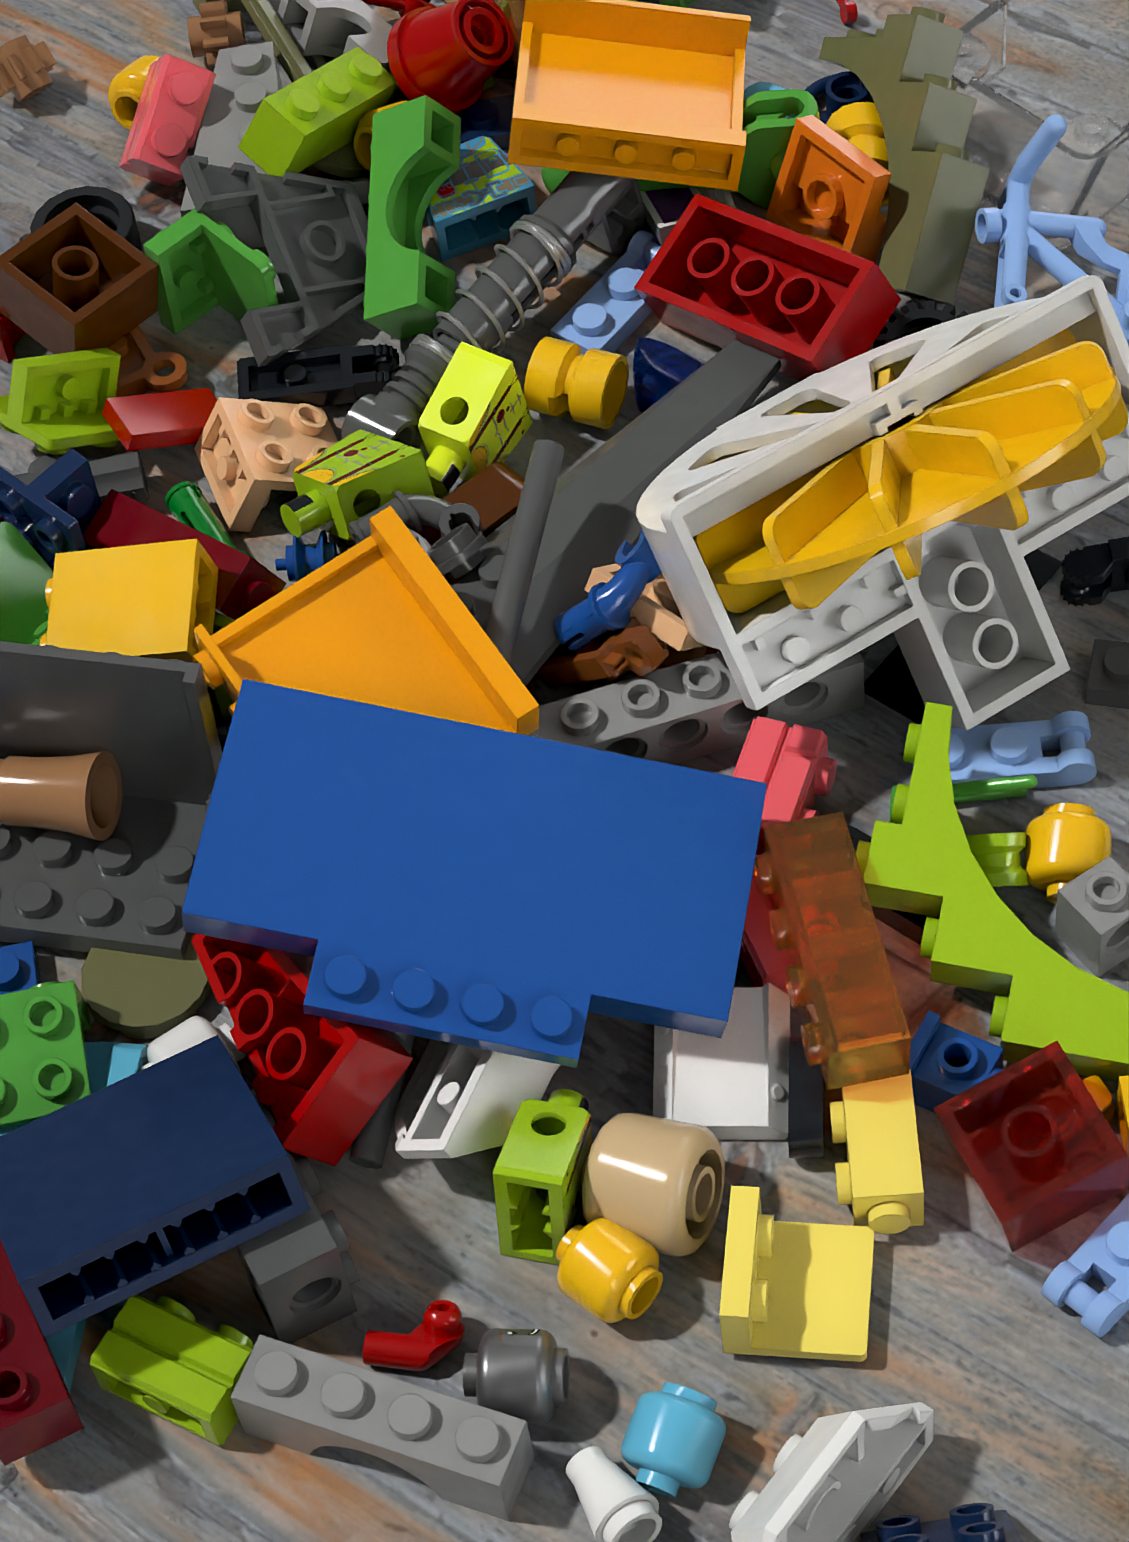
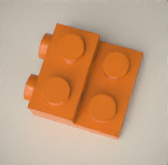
[765,115,892,262]

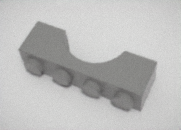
[230,1334,535,1521]

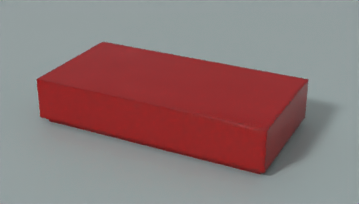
[102,388,217,451]

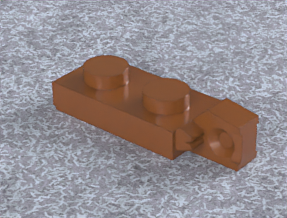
[538,617,670,687]

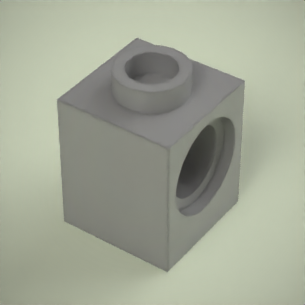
[1055,856,1129,978]

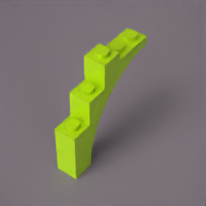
[852,702,1129,1082]

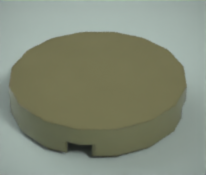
[81,933,212,1040]

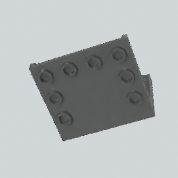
[0,641,222,960]

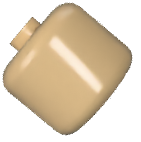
[581,1113,725,1257]

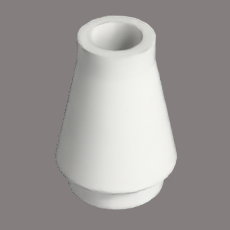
[566,1446,662,1542]

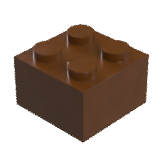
[0,202,158,354]

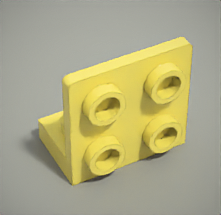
[719,1185,874,1362]

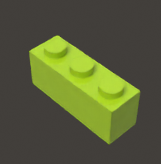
[238,46,397,177]

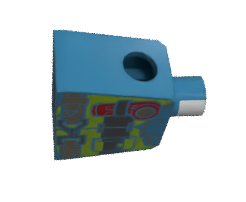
[426,136,537,262]

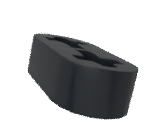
[788,1037,825,1158]

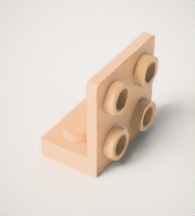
[194,397,338,532]

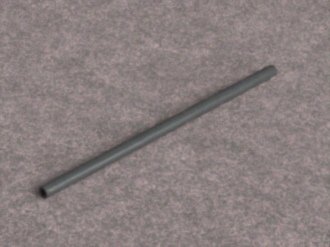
[349,439,565,1169]

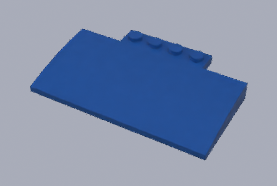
[182,679,767,1068]

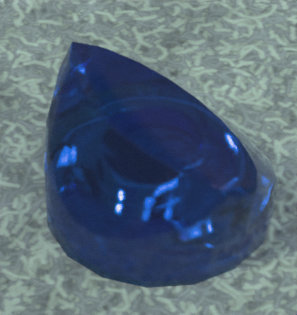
[632,337,706,413]

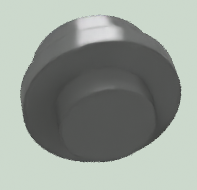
[427,523,487,579]

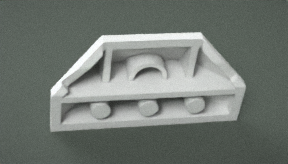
[395,1039,560,1159]
[729,1402,934,1542]

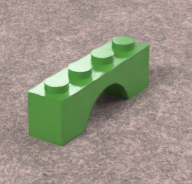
[363,95,461,340]

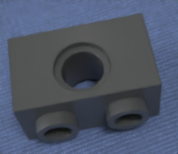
[237,1191,360,1344]

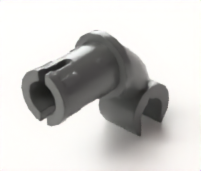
[347,490,483,544]

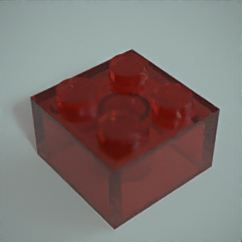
[933,1041,1129,1253]

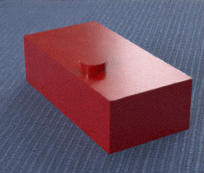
[634,193,901,381]

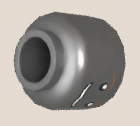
[463,1328,570,1423]

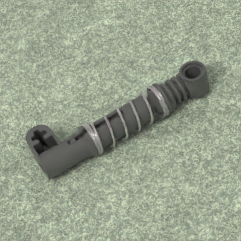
[341,171,646,449]

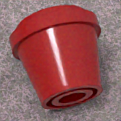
[387,0,514,114]

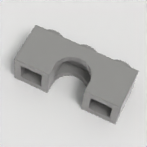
[277,0,404,105]

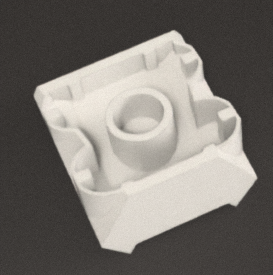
[653,982,791,1140]

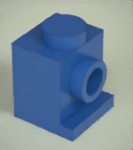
[898,1010,1010,1130]

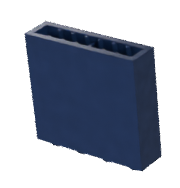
[0,1035,311,1338]

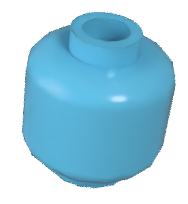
[621,1382,727,1498]

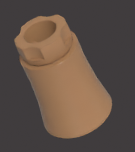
[0,751,122,841]

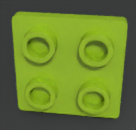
[0,347,121,455]

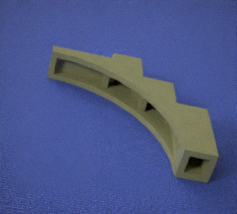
[819,6,990,305]

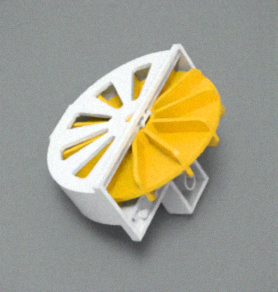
[636,275,1129,730]

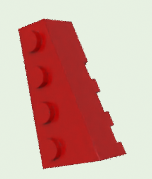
[191,934,413,1166]

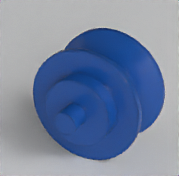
[275,530,342,582]

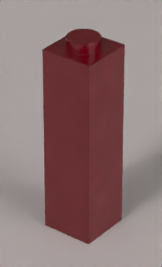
[83,489,286,620]

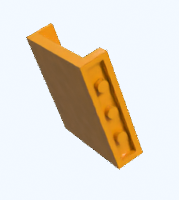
[507,0,751,191]
[192,505,539,735]

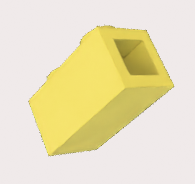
[829,1069,924,1234]

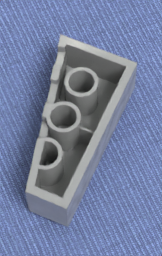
[180,41,282,249]

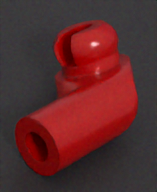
[362,1300,465,1371]

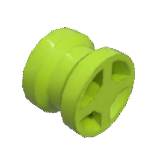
[966,832,1029,887]

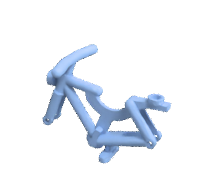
[975,114,1129,345]

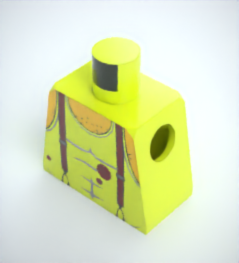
[418,341,533,496]

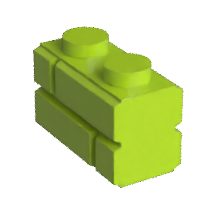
[89,1294,254,1446]

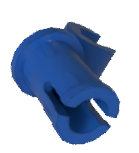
[554,529,661,651]

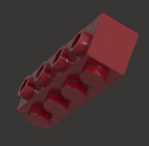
[0,1239,84,1466]

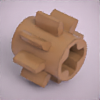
[187,0,247,68]
[0,35,57,103]

